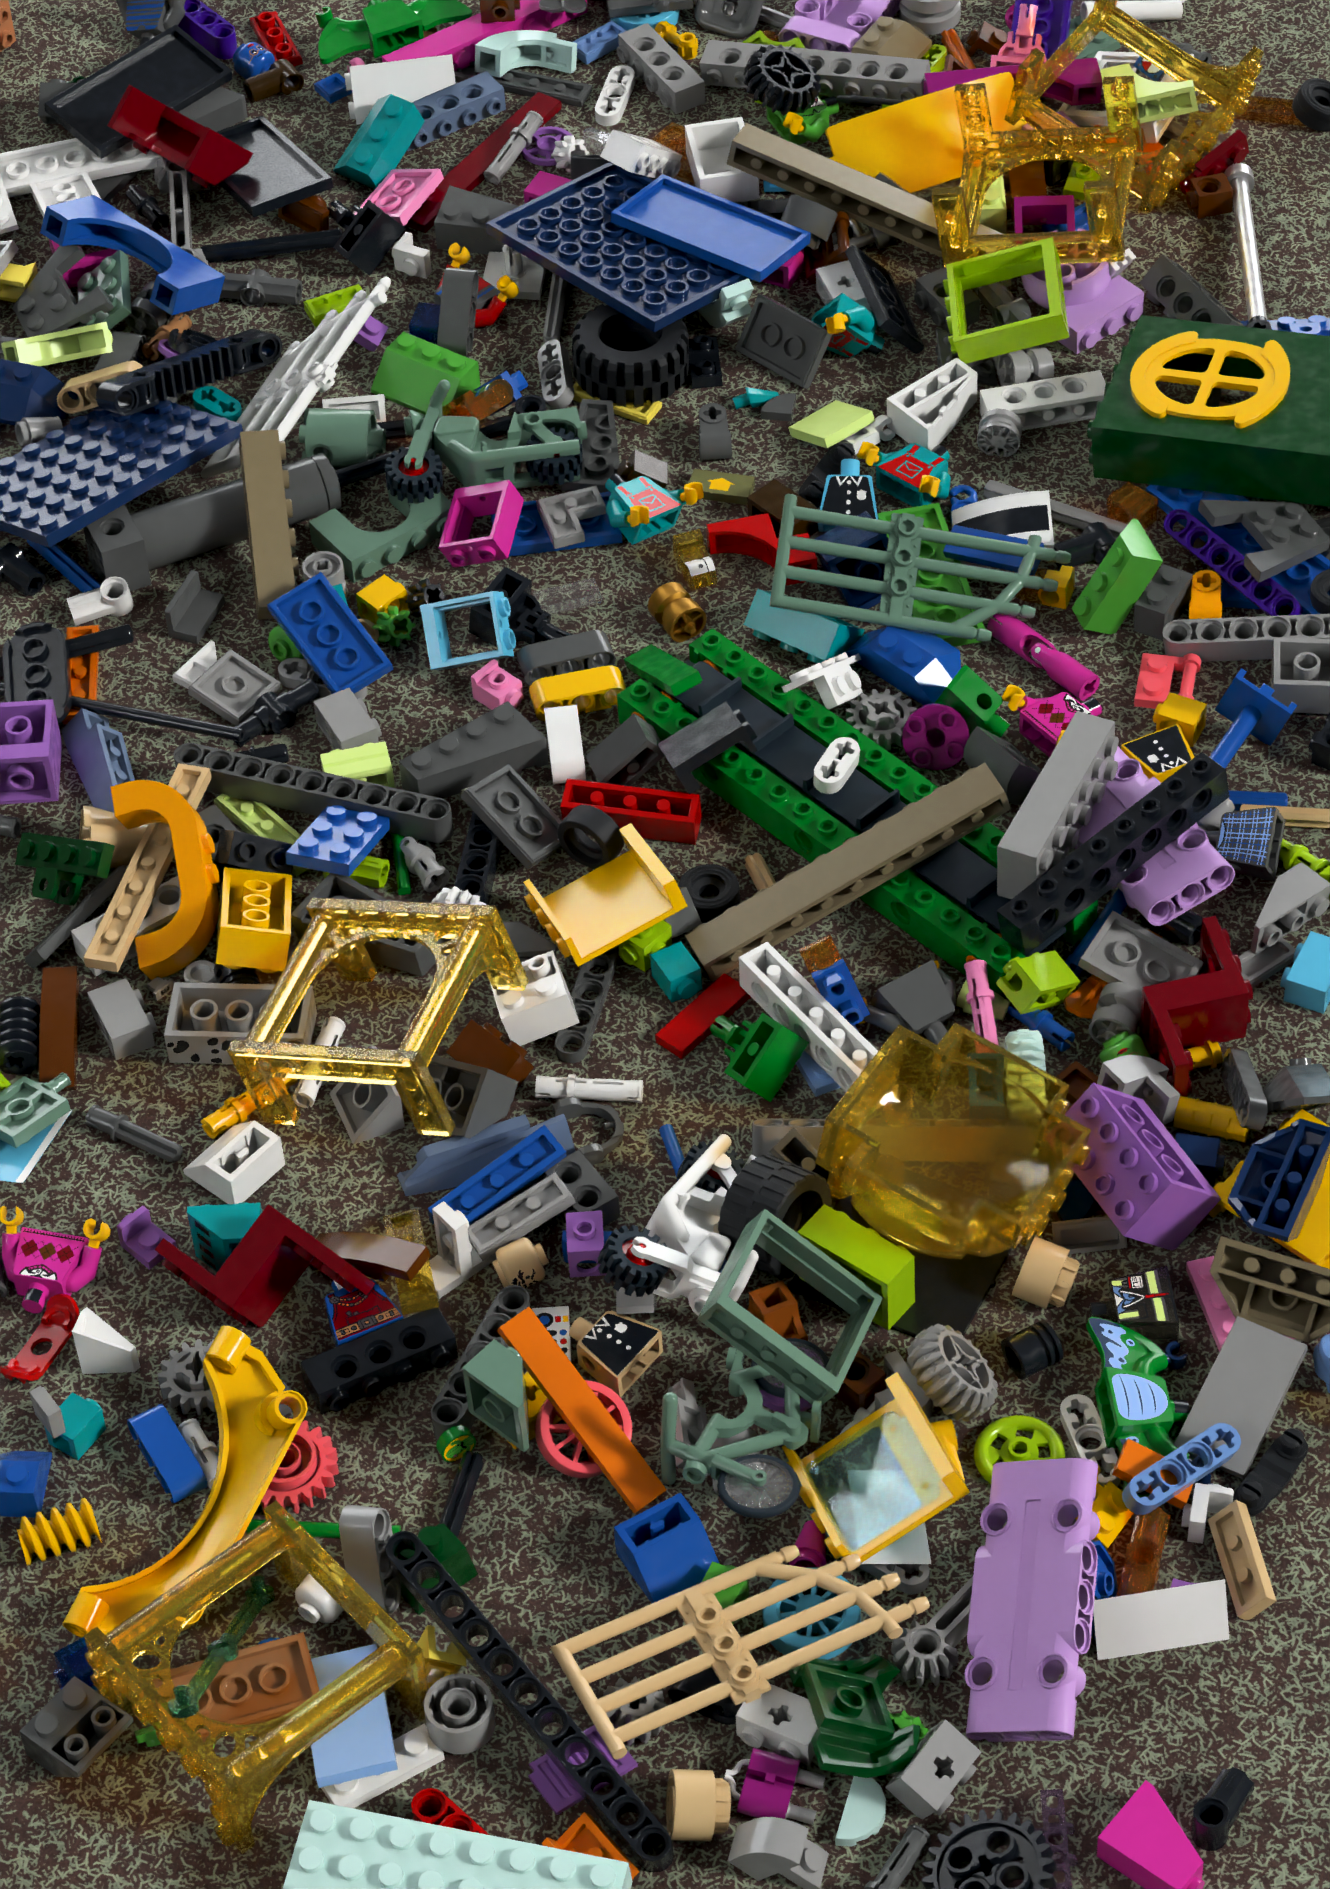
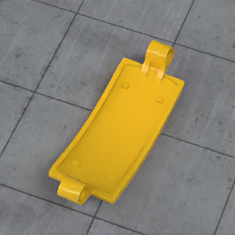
[825,72,1046,194]

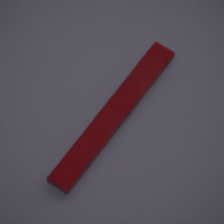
[406,92,562,233]

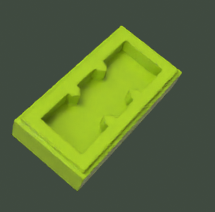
[1063,156,1105,201]
[303,284,368,327]

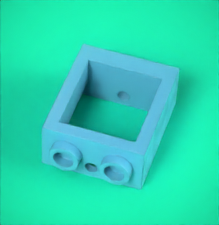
[420,591,516,670]

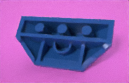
[845,626,961,706]

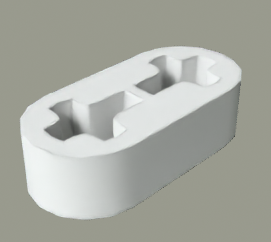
[813,737,860,794]

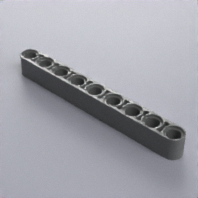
[173,743,454,843]

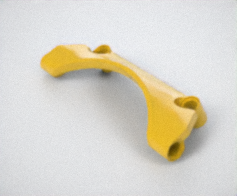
[62,1325,308,1647]

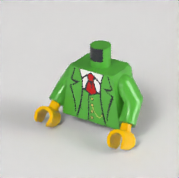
[766,96,839,145]

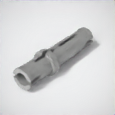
[483,110,544,185]

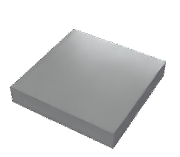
[188,649,281,725]

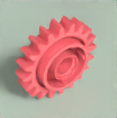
[261,1418,339,1516]

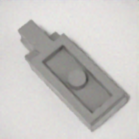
[668,1377,710,1477]

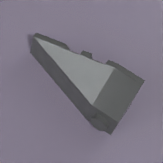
[391,1047,519,1139]
[1263,1058,1330,1112]

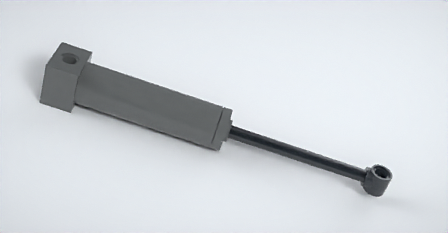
[83,394,546,591]

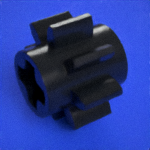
[405,578,447,616]

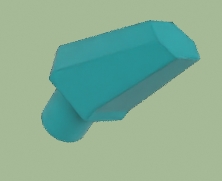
[733,387,779,409]

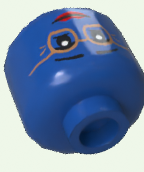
[233,42,275,79]

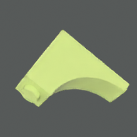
[1101,63,1199,130]

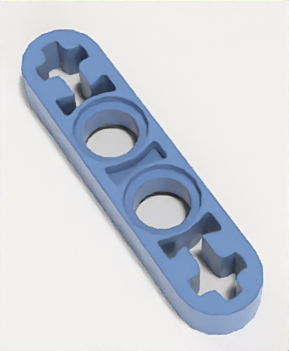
[1122,1423,1241,1515]

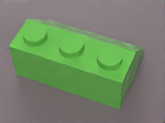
[371,331,480,416]
[1071,519,1163,634]

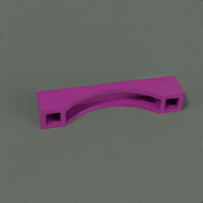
[923,58,1103,106]

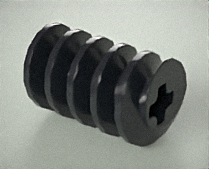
[0,996,40,1075]

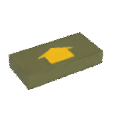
[689,469,755,505]

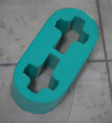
[192,386,242,422]

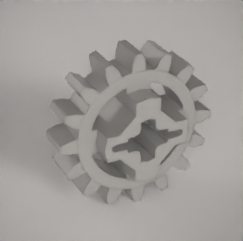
[846,689,917,750]
[158,1339,216,1415]

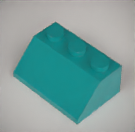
[333,94,425,189]
[743,589,865,664]

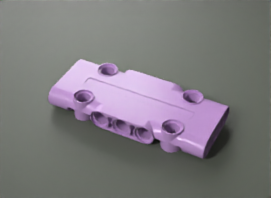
[778,0,900,53]
[1075,746,1235,926]
[964,1458,1100,1742]

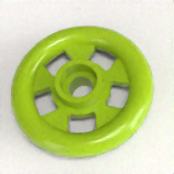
[974,1415,1066,1484]

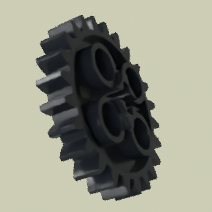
[922,1809,1057,1889]

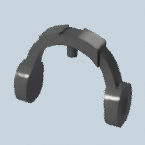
[552,1097,624,1165]

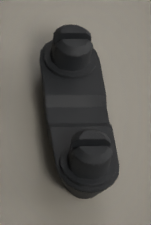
[798,442,855,508]
[1233,1428,1308,1517]

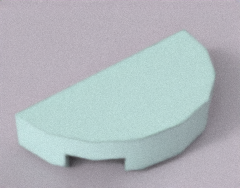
[835,1776,886,1846]

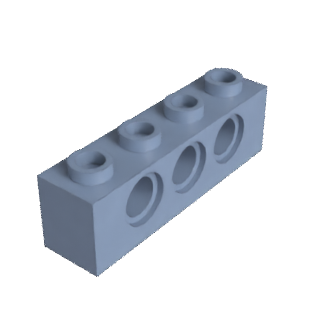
[407,71,506,151]

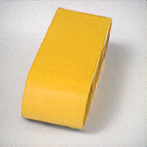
[529,665,626,721]

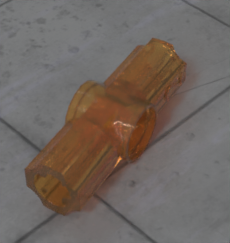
[1116,1507,1171,1597]

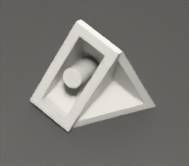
[72,1307,140,1374]

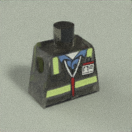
[1089,1266,1179,1344]

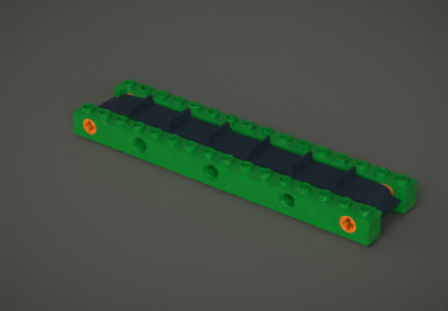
[617,628,1098,998]

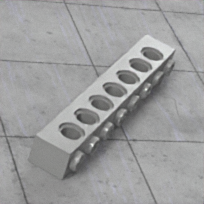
[699,40,931,101]

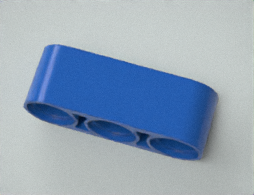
[127,1403,208,1504]

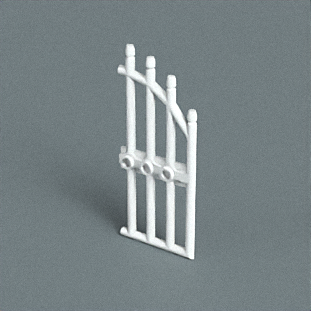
[201,276,391,478]

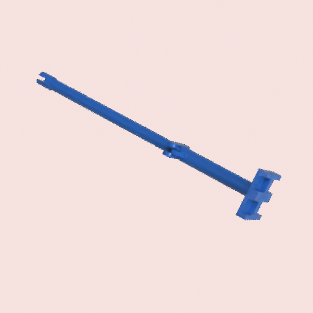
[1064,668,1297,978]

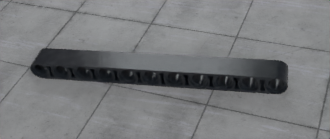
[386,1531,674,1873]

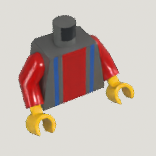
[429,242,519,330]

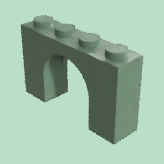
[309,490,451,583]

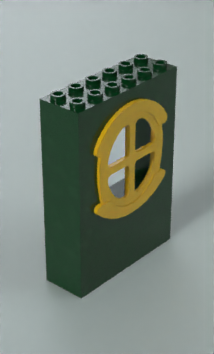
[1087,315,1330,507]

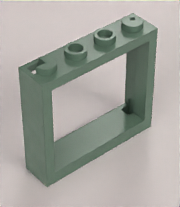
[697,1209,883,1405]

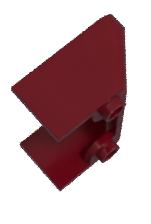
[107,84,253,188]

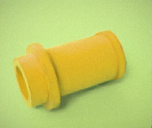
[1185,1040,1223,1069]

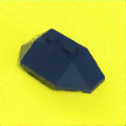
[0,359,78,426]
[1228,1118,1330,1242]

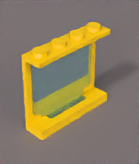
[782,1372,970,1563]

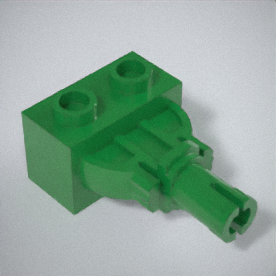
[710,1012,809,1102]

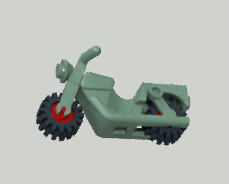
[385,379,587,503]

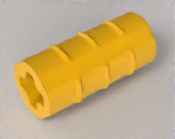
[1174,1096,1250,1143]

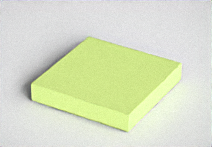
[788,400,875,448]

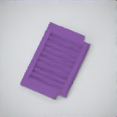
[528,1725,638,1815]

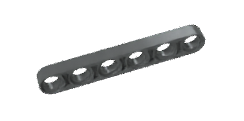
[555,945,620,1063]

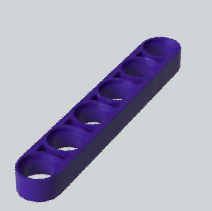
[1164,509,1303,616]

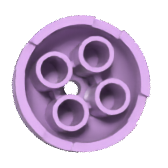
[1021,229,1111,310]

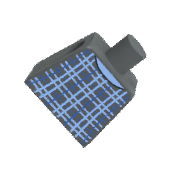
[1205,807,1285,881]

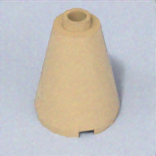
[79,806,149,869]

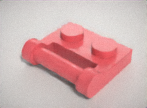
[1134,653,1202,709]

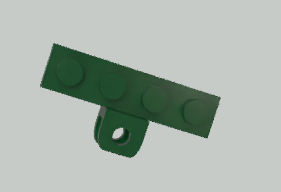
[15,832,115,906]

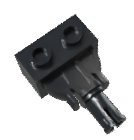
[327,200,405,276]
[469,567,573,646]

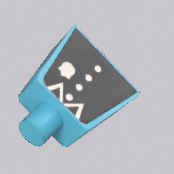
[818,459,878,532]

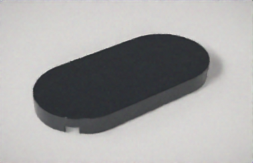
[2,622,72,725]

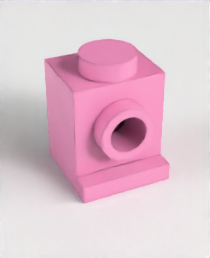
[471,659,524,710]

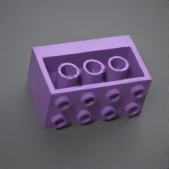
[0,699,62,804]
[1047,1083,1221,1250]

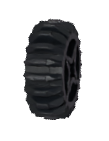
[743,44,821,116]

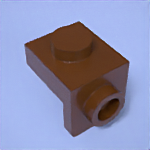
[965,21,1008,57]

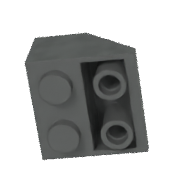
[19,1676,134,1777]

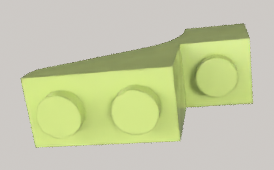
[1,322,113,366]

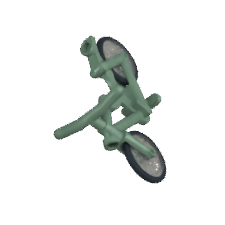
[660,1338,829,1518]

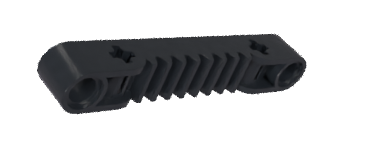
[96,329,282,416]

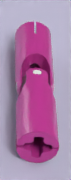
[987,614,1100,701]

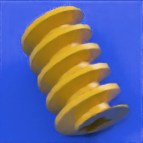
[16,1498,102,1566]

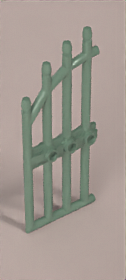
[769,494,1071,642]

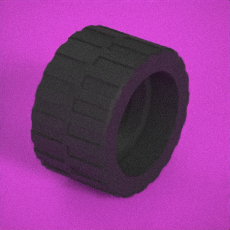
[718,1155,832,1279]

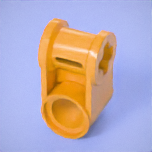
[1189,569,1222,619]

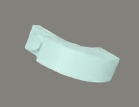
[475,30,577,77]
[698,278,754,328]

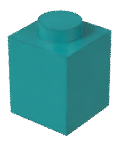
[650,941,702,1003]
[44,1392,106,1460]

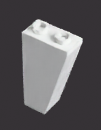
[344,54,456,125]

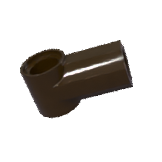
[243,59,304,103]

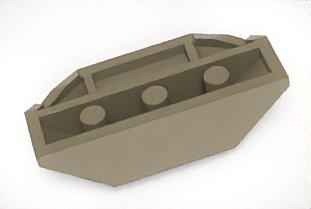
[851,16,932,59]
[1210,1236,1330,1343]

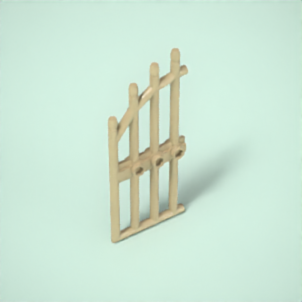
[550,1545,930,1760]

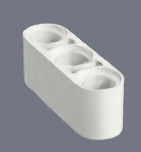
[544,704,586,785]

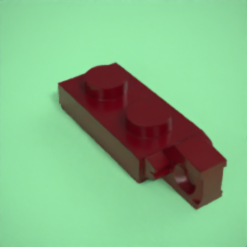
[1179,130,1249,195]

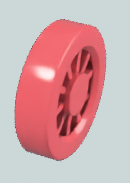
[535,1380,632,1478]

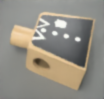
[569,1310,663,1397]

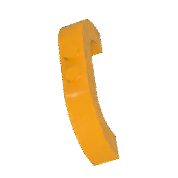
[111,780,220,980]

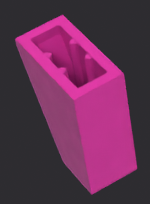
[1097,1780,1205,1889]

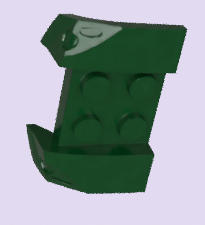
[789,1654,920,1778]

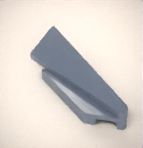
[61,708,135,812]
[397,1114,576,1196]

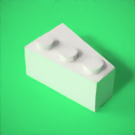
[887,358,977,451]

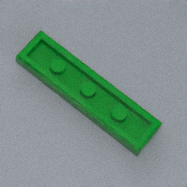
[623,644,703,696]

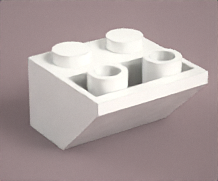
[488,950,580,1046]
[183,1120,285,1204]

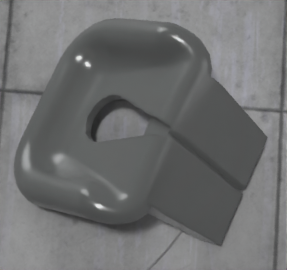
[695,0,767,39]

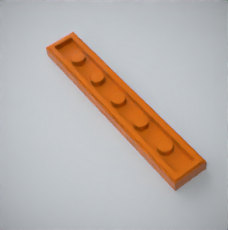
[497,1307,667,1514]

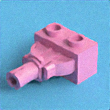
[990,4,1049,95]

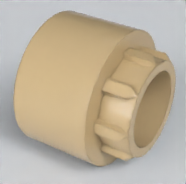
[1012,1236,1080,1309]
[666,1769,731,1841]

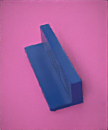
[427,1124,567,1225]

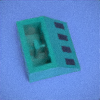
[187,1202,262,1272]

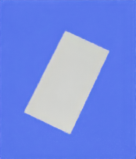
[1093,1579,1229,1660]

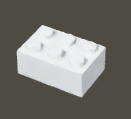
[685,117,759,203]

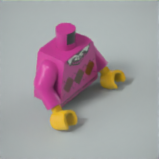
[1001,684,1102,757]
[0,1206,110,1314]

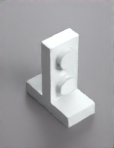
[416,1201,496,1299]

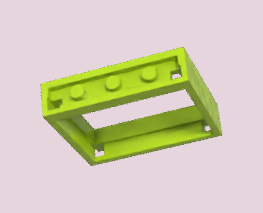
[943,237,1069,364]

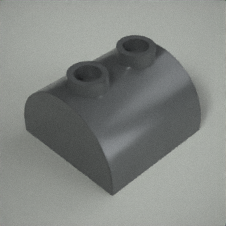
[964,726,1042,805]

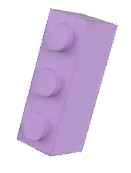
[1058,275,1144,354]

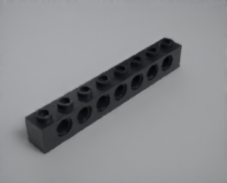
[997,752,1230,956]

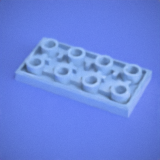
[307,1644,398,1788]

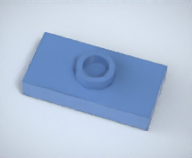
[573,21,626,65]

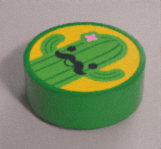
[436,1425,476,1463]

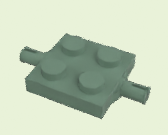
[0,1072,71,1148]

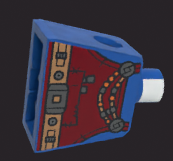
[324,1279,404,1347]

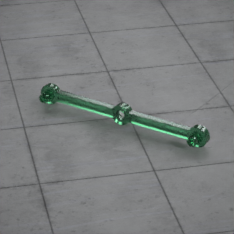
[168,1575,275,1718]

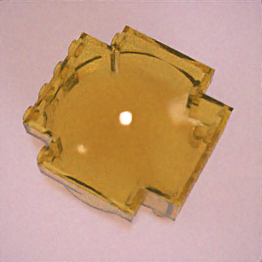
[815,1023,1091,1259]

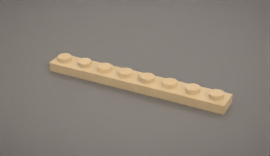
[83,763,212,972]

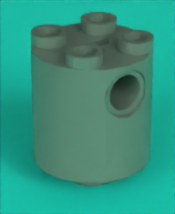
[299,408,386,470]

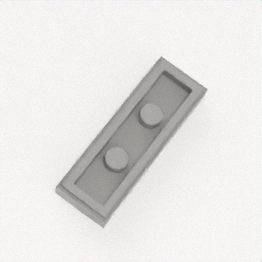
[468,1172,576,1261]

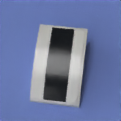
[951,490,1054,567]

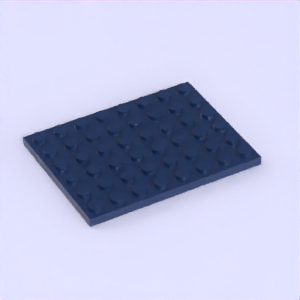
[486,162,753,332]
[0,400,244,548]

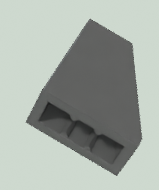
[179,87,248,132]

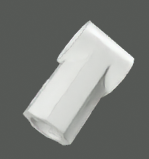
[66,576,134,626]

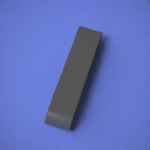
[431,1285,531,1441]

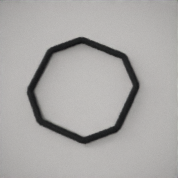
[836,95,904,107]

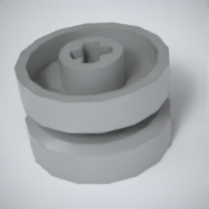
[899,0,961,35]

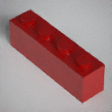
[560,779,702,845]

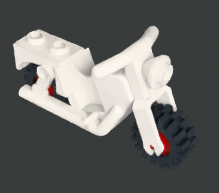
[597,1134,759,1316]

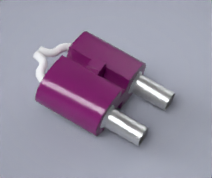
[724,1747,826,1825]

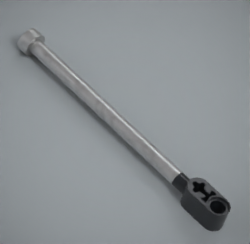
[1224,163,1272,330]

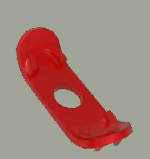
[0,1293,79,1384]

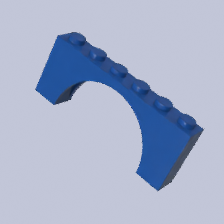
[40,195,225,315]

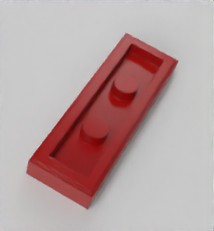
[655,973,751,1059]

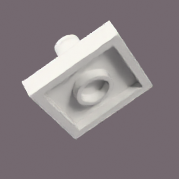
[483,244,547,300]

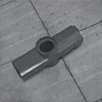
[220,269,303,308]
[978,281,1041,350]

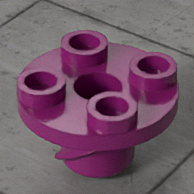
[902,704,969,770]

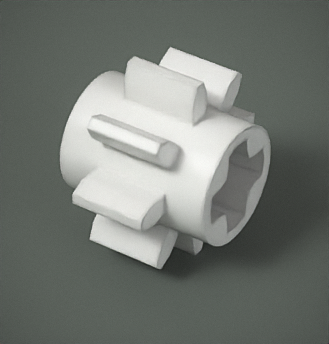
[551,135,589,172]

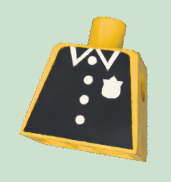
[1121,724,1195,783]

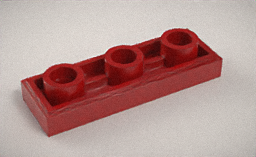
[249,11,303,66]

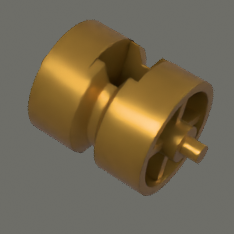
[648,582,707,643]

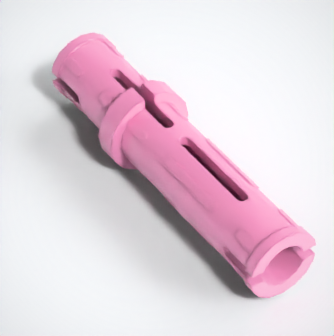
[964,960,999,1051]

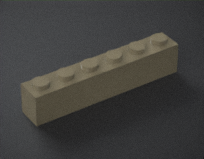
[239,430,299,620]

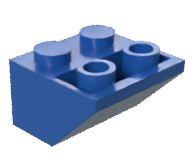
[614,1492,720,1604]

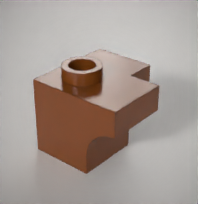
[747,1280,808,1350]

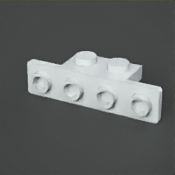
[782,652,863,710]

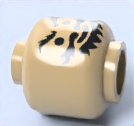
[492,1237,549,1288]

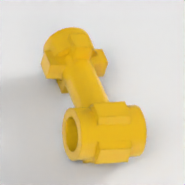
[654,21,698,60]

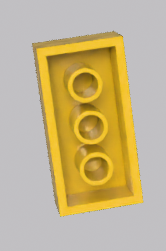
[216,867,292,973]

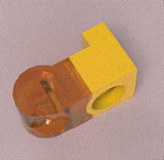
[1012,565,1075,609]

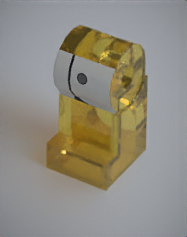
[672,529,717,591]

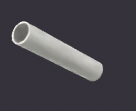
[1080,0,1183,22]

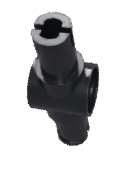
[233,678,320,748]

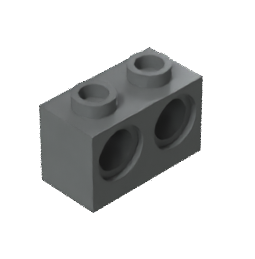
[543,1150,620,1226]

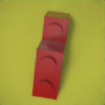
[706,513,817,586]

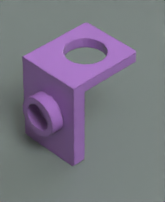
[566,1210,607,1277]

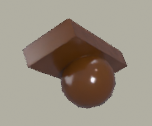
[278,195,329,232]

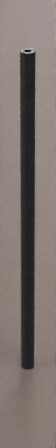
[0,682,245,742]

